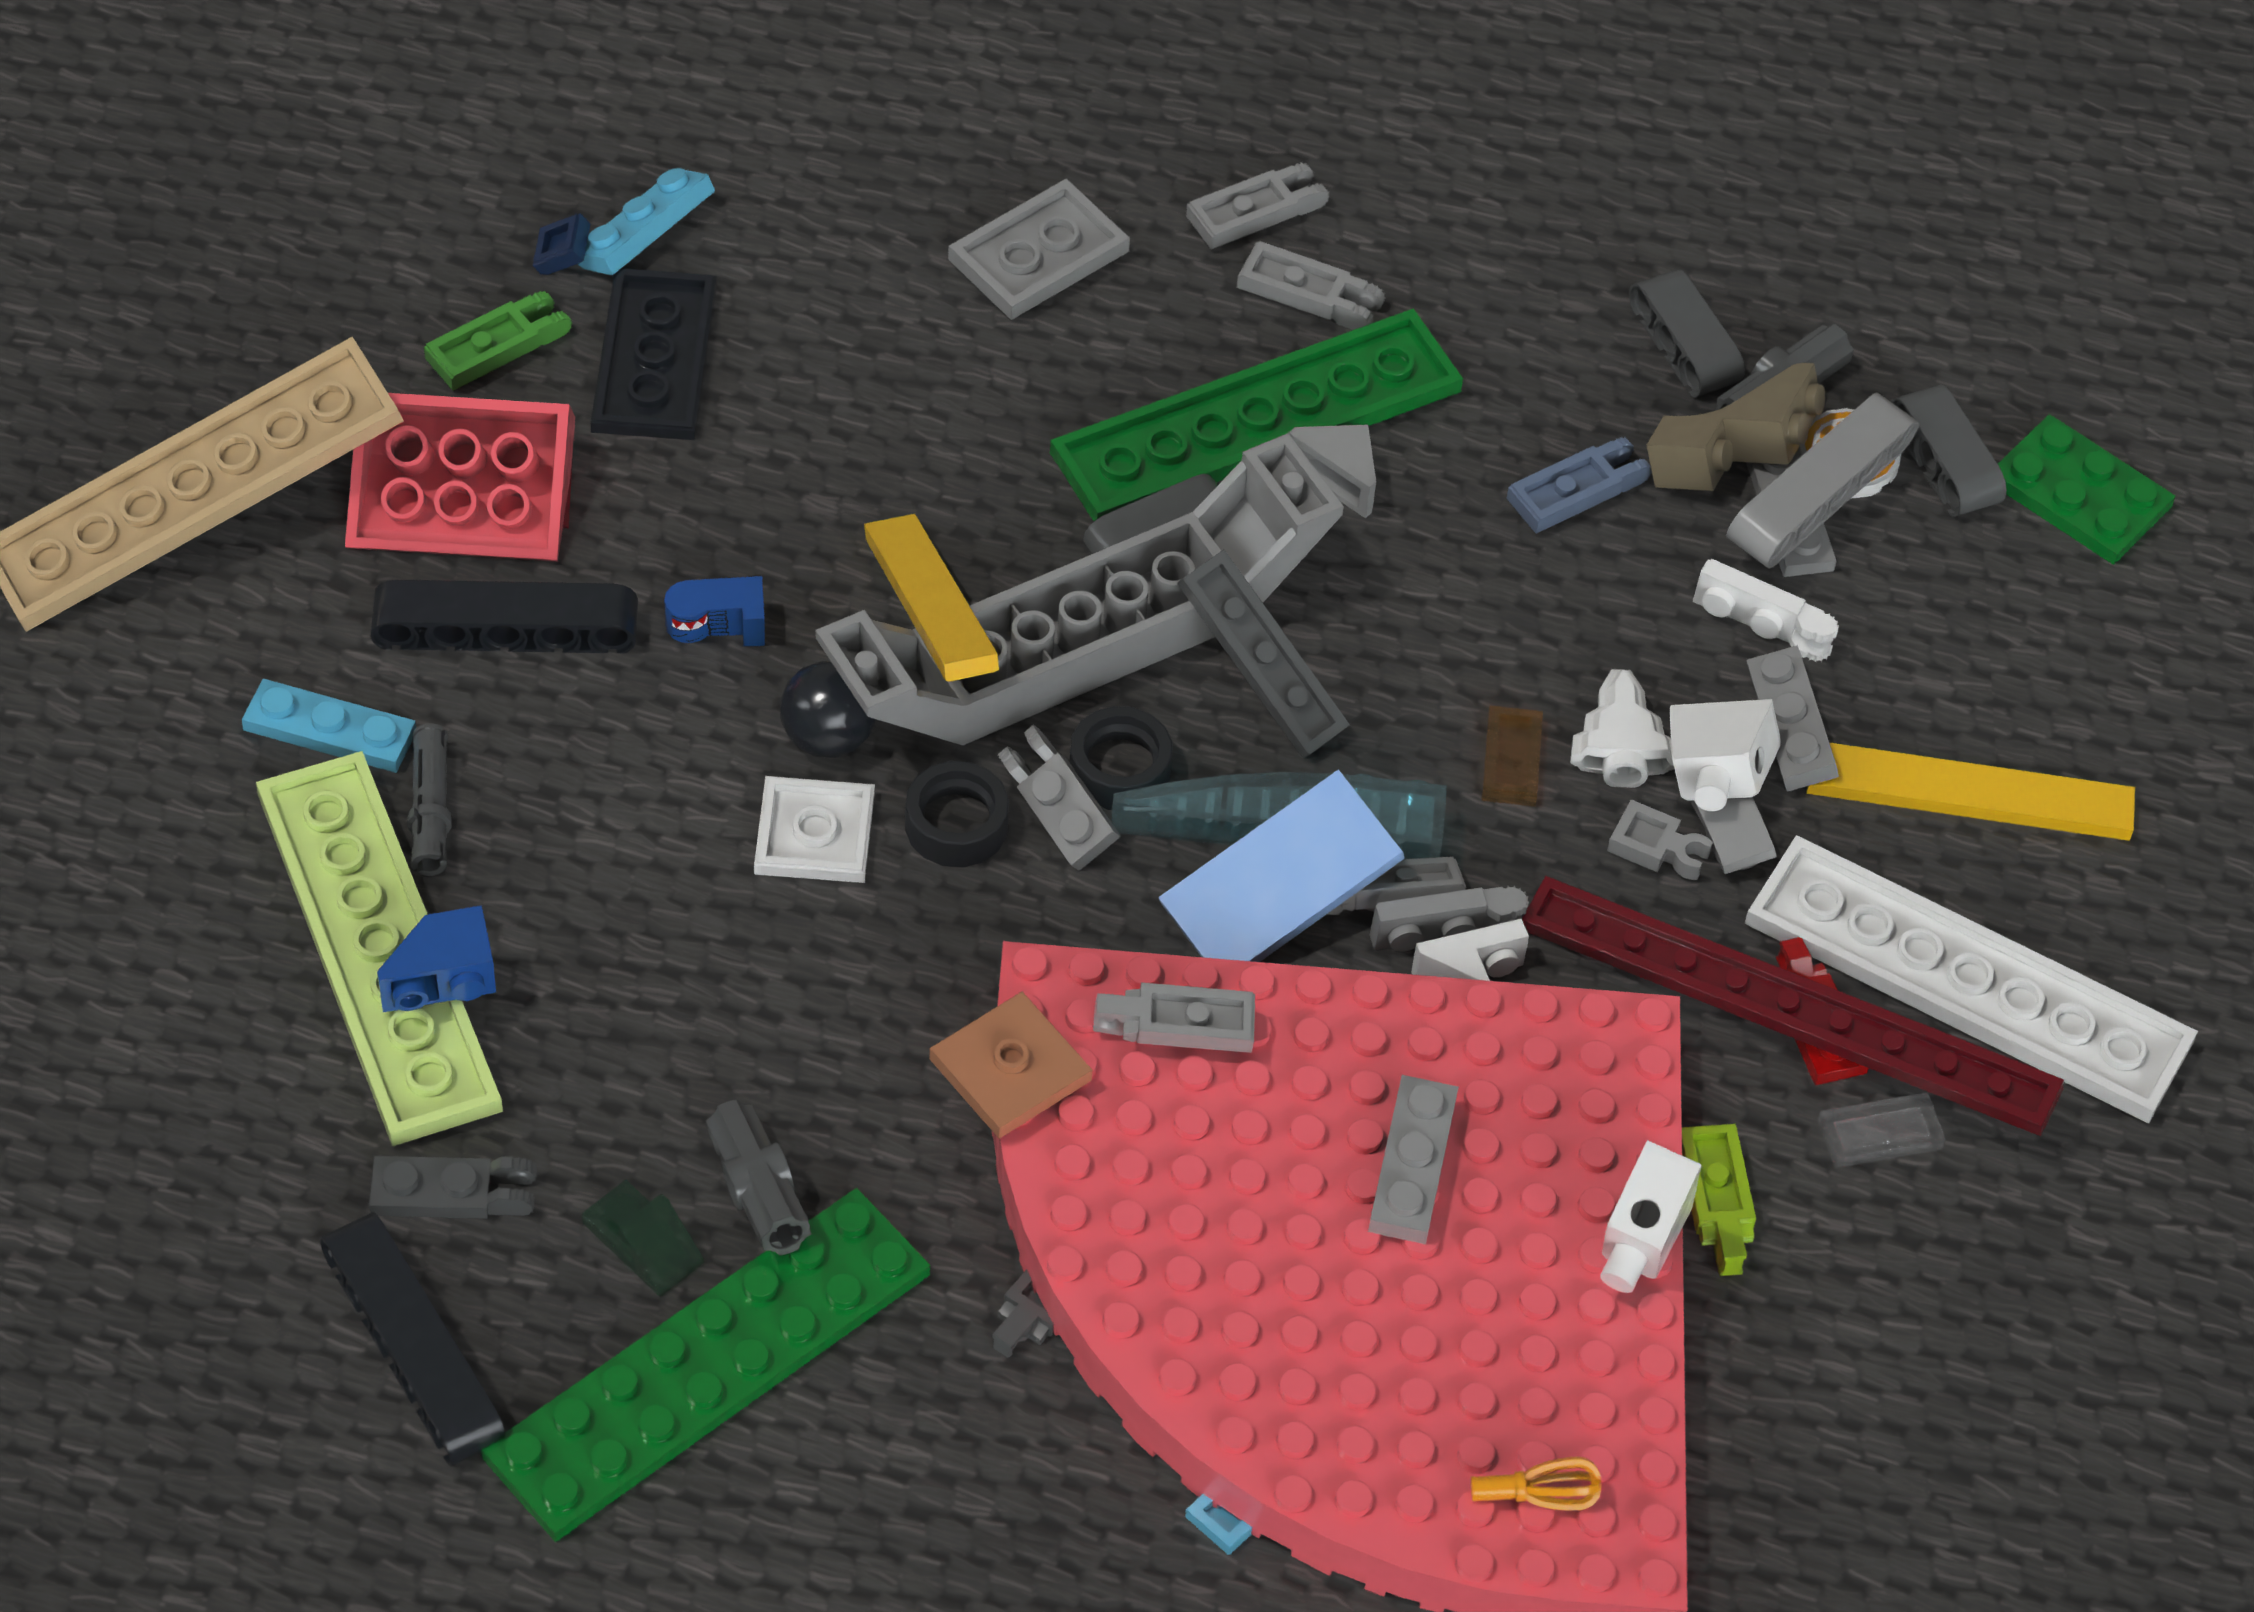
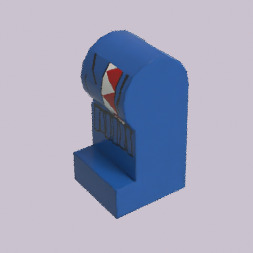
[664,576,765,647]

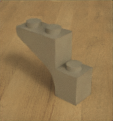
[1647,363,1825,491]

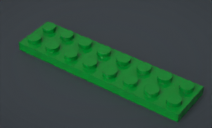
[1050,308,1463,522]
[481,1187,931,1542]

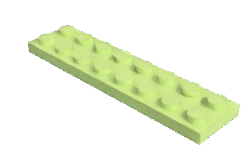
[256,751,503,1147]

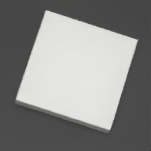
[754,776,875,883]

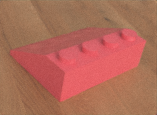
[345,393,575,562]

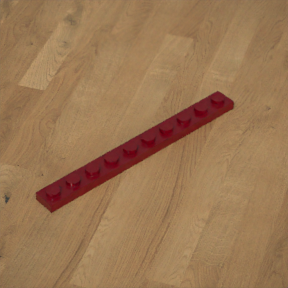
[1522,876,2064,1136]

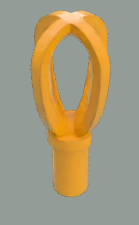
[1471,1457,1602,1510]

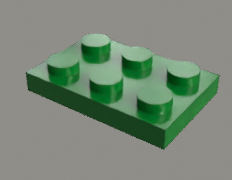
[1998,414,2176,565]

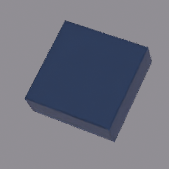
[532,213,591,275]

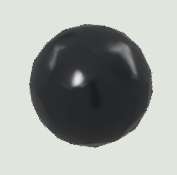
[780,661,876,758]

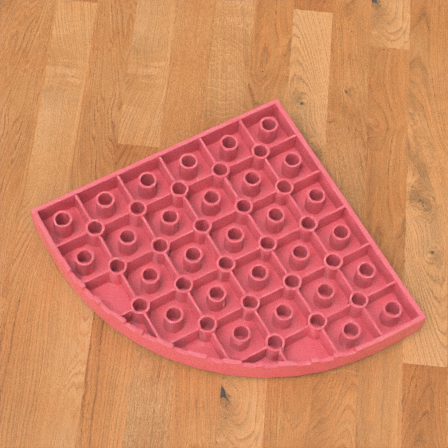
[992,941,1687,1612]

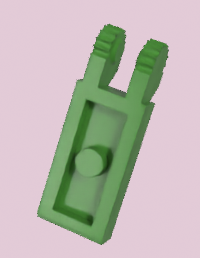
[424,291,573,391]

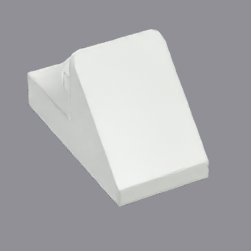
[1411,919,1529,981]

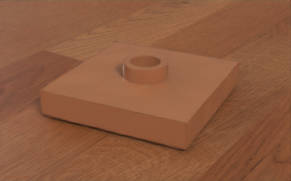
[929,992,1093,1139]

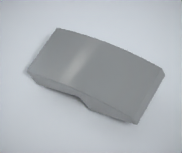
[1690,797,1777,874]

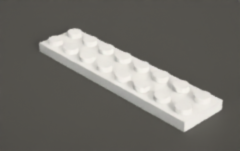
[1745,835,2198,1124]

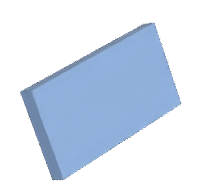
[1158,769,1405,962]

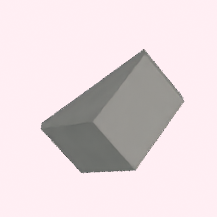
[1289,425,1376,518]

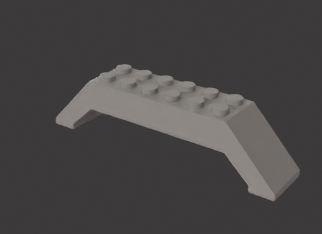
[816,433,1344,745]

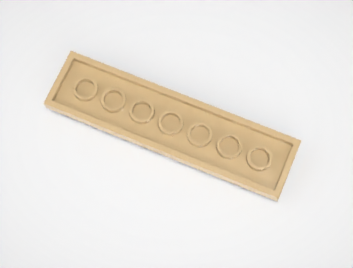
[0,336,404,632]

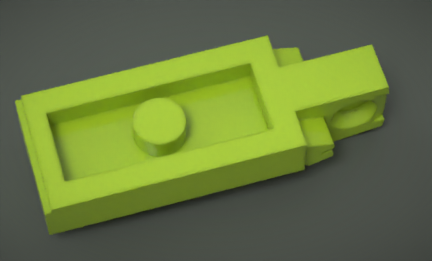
[1682,1124,1756,1276]

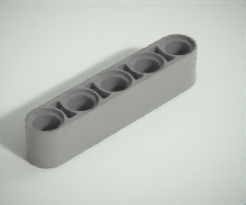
[1726,393,1919,569]

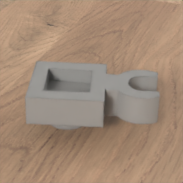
[1607,800,1713,880]

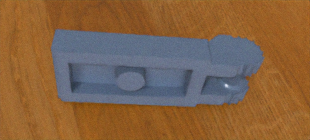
[1506,437,1652,534]

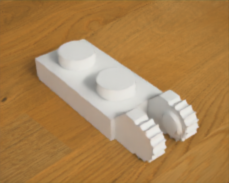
[1693,558,1839,662]

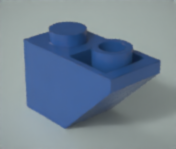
[377,905,496,1012]

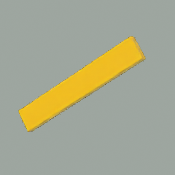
[864,514,999,682]
[1806,742,2135,841]

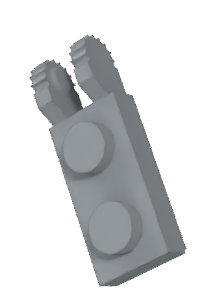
[1186,162,1330,249]
[1237,241,1385,330]
[998,724,1121,871]
[1369,886,1529,952]

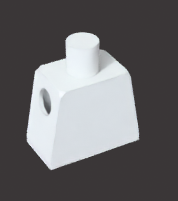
[1670,699,1781,811]
[1600,1140,1702,1293]

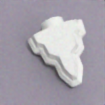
[1570,669,1674,788]

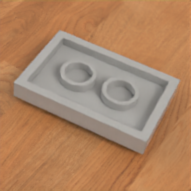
[948,179,1130,320]

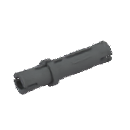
[407,723,452,876]

